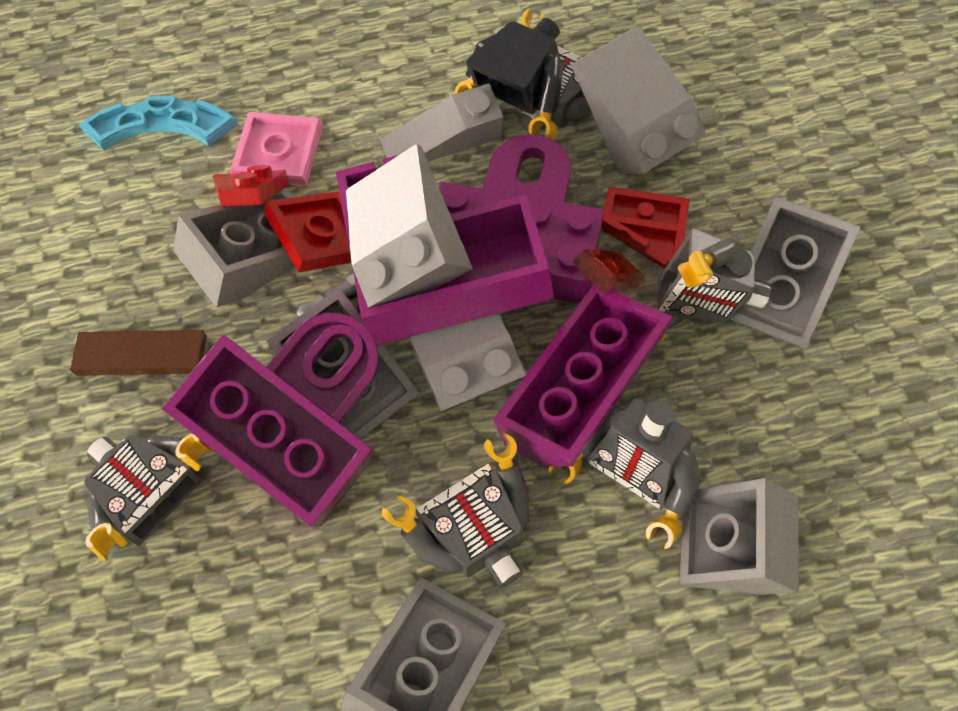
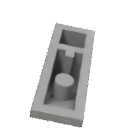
[380,83,503,162]

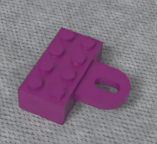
[439,134,604,304]
[162,313,379,527]

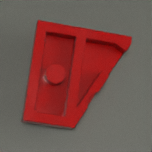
[213,165,288,207]
[602,186,690,268]

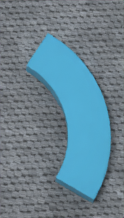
[79,96,238,151]

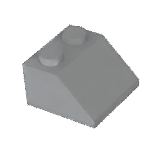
[680,478,799,595]

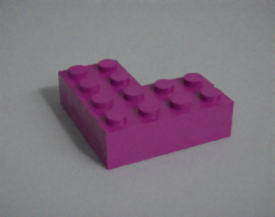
[336,154,554,345]

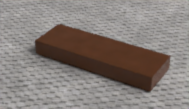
[70,330,207,376]

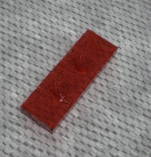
[573,249,646,294]

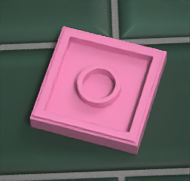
[230,112,324,186]

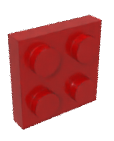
[264,191,352,273]

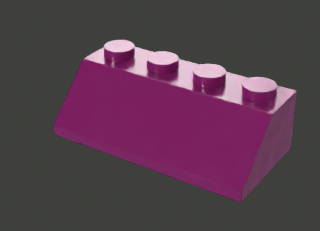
[493,283,673,467]

